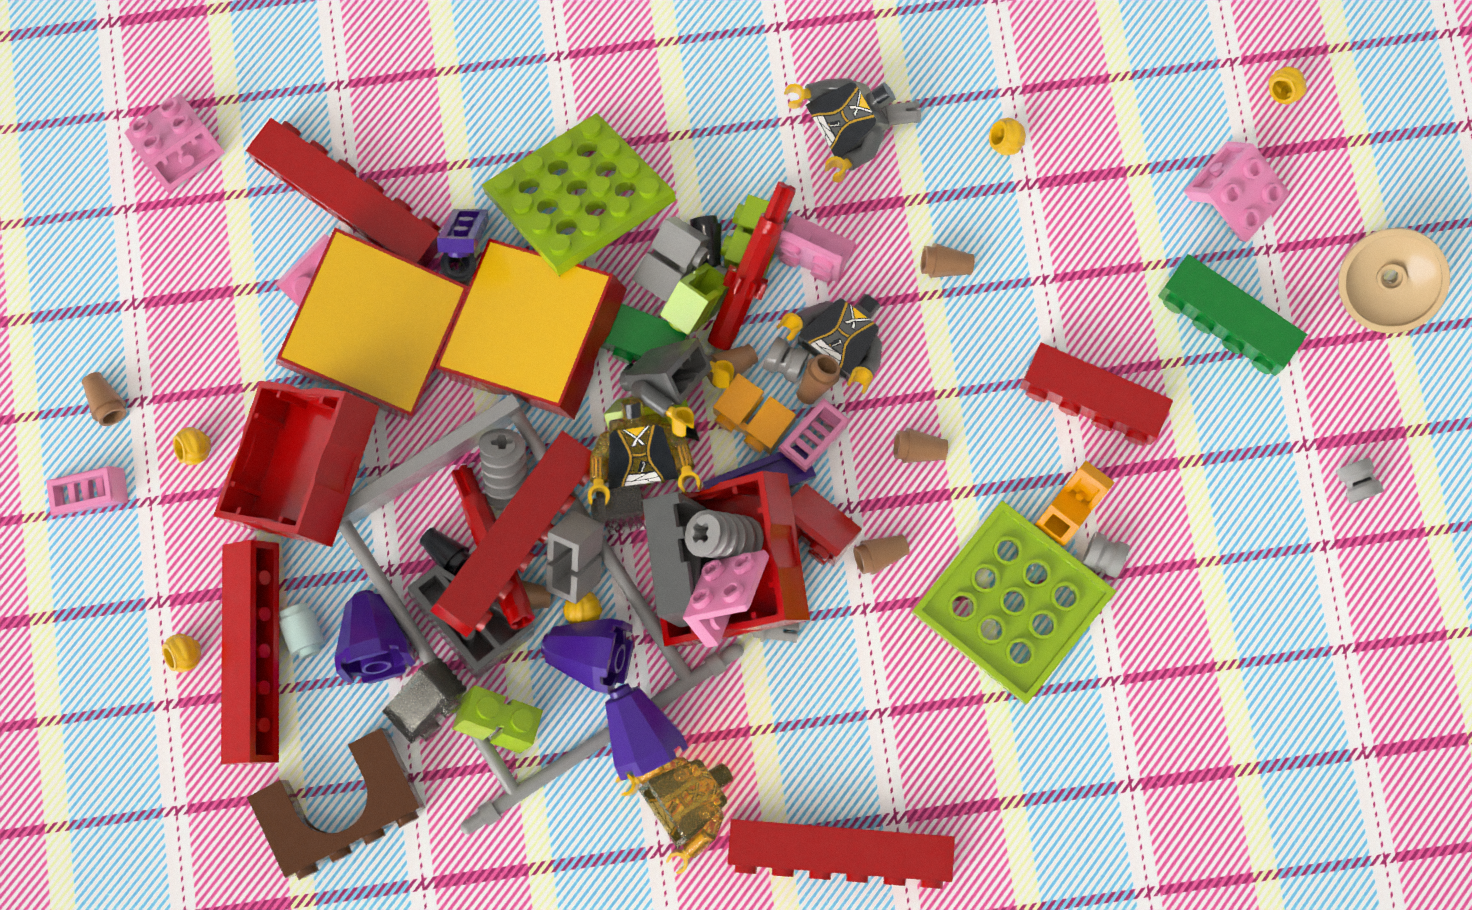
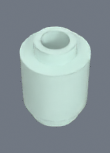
[279,603,325,660]

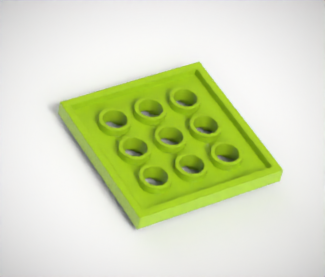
[481,113,676,276]
[911,500,1117,705]

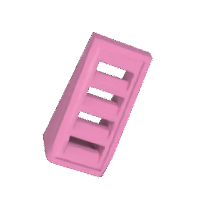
[778,398,851,472]
[46,466,128,516]

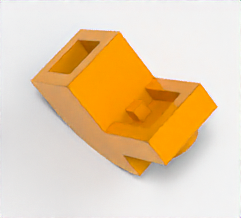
[1034,460,1115,547]

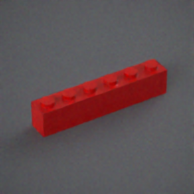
[245,118,441,267]
[430,430,598,637]
[221,540,279,765]
[727,819,955,889]

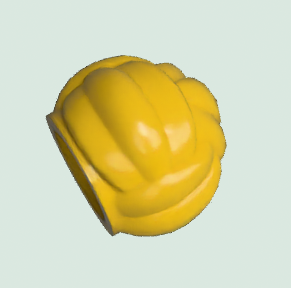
[1268,66,1307,105]
[989,117,1026,156]
[173,427,211,466]
[563,591,603,624]
[162,633,201,673]

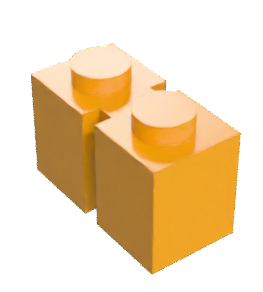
[713,373,796,455]

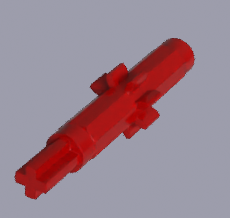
[707,181,796,350]
[451,464,535,629]

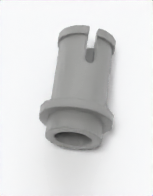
[882,100,921,130]
[753,623,799,643]

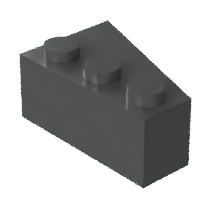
[642,491,719,627]
[408,565,535,680]

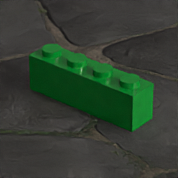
[1158,254,1308,376]
[601,303,690,364]

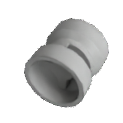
[763,337,810,384]
[1336,457,1384,504]
[1082,531,1130,578]

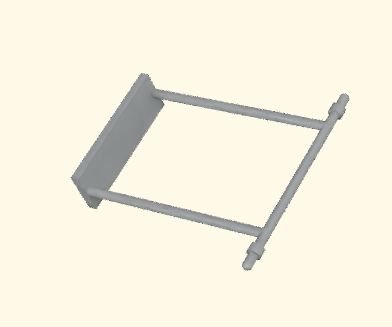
[339,394,744,835]

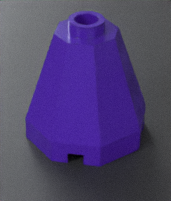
[334,590,416,684]
[541,618,633,695]
[605,683,689,781]

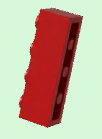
[1019,342,1173,446]

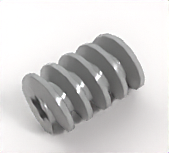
[478,428,528,509]
[685,510,764,559]

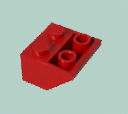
[791,483,862,567]

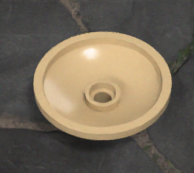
[1338,227,1450,333]

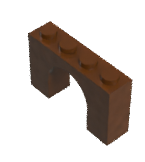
[247,728,426,881]

